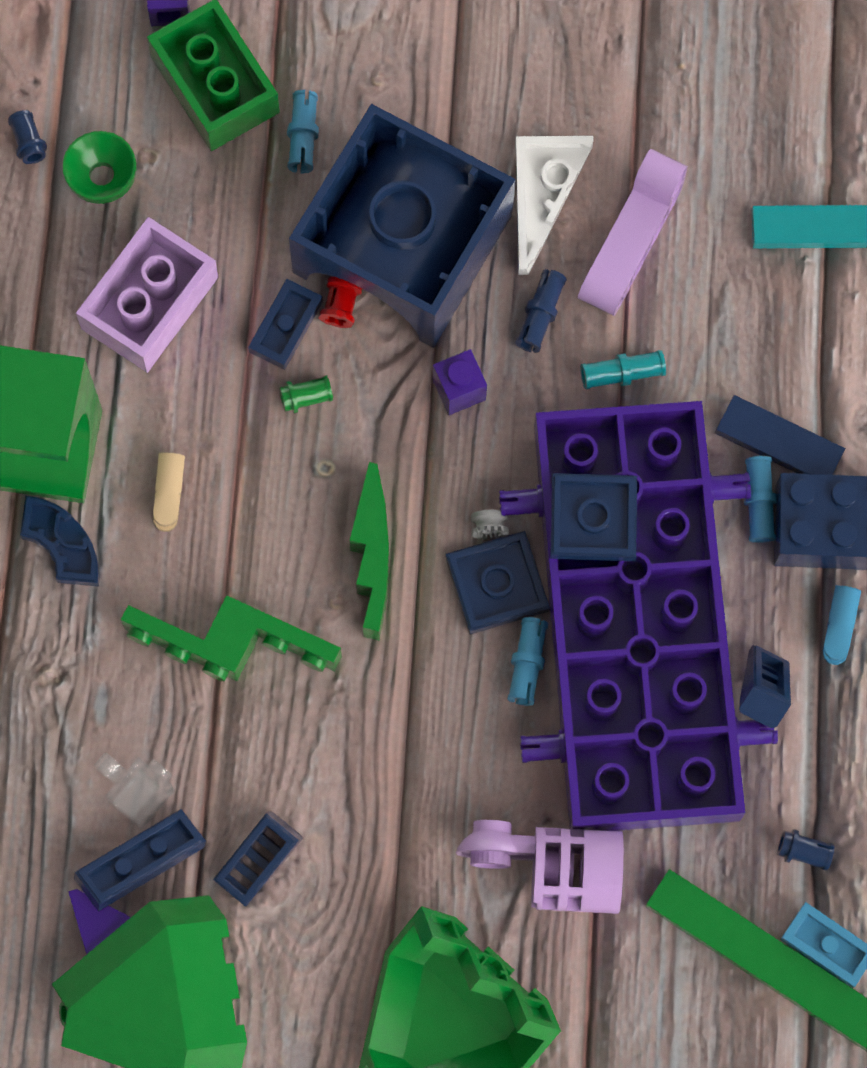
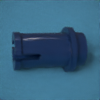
[8,110,47,164]
[777,829,835,871]

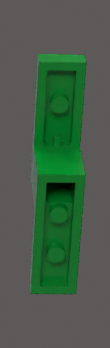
[121,595,342,682]

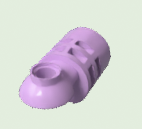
[456,820,624,914]

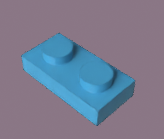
[780,902,867,988]

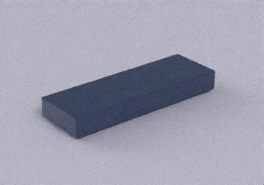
[715,395,846,475]
[74,809,206,912]

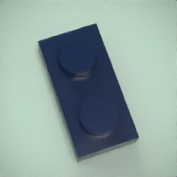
[248,279,323,370]

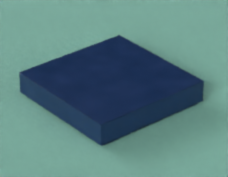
[550,473,637,561]
[445,531,550,635]

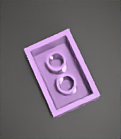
[76,217,218,373]

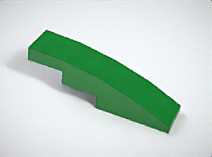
[350,462,389,641]

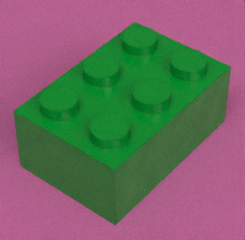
[147,0,280,152]

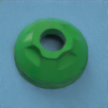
[63,131,137,204]

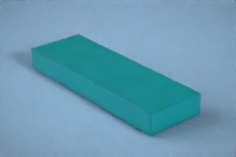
[751,205,867,249]

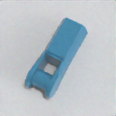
[823,585,861,665]

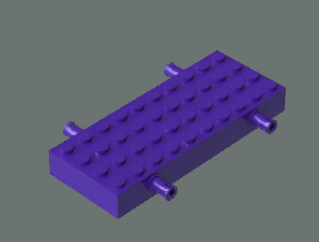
[499,401,778,831]

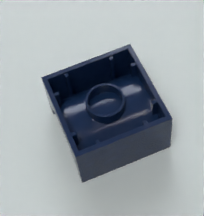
[289,103,516,348]

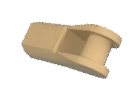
[153,453,185,532]

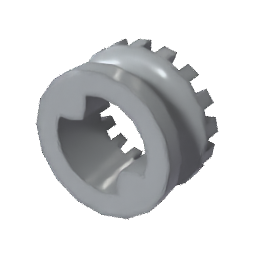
[471,510,509,539]

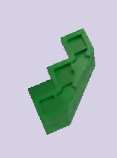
[52,895,247,1068]
[359,906,561,1068]

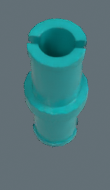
[580,350,666,390]

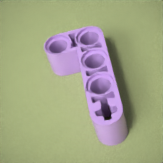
[578,149,688,316]

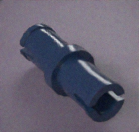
[515,269,567,353]

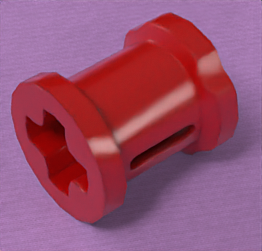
[318,276,362,328]

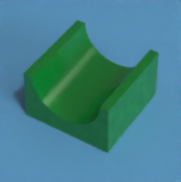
[0,345,103,504]

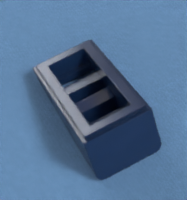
[739,645,791,728]
[213,811,303,907]

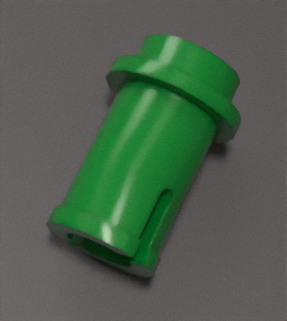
[279,375,333,414]

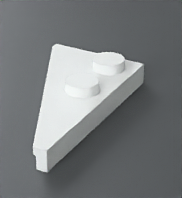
[515,136,593,275]

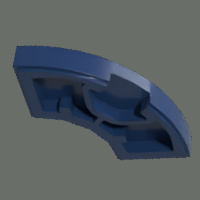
[20,495,100,587]

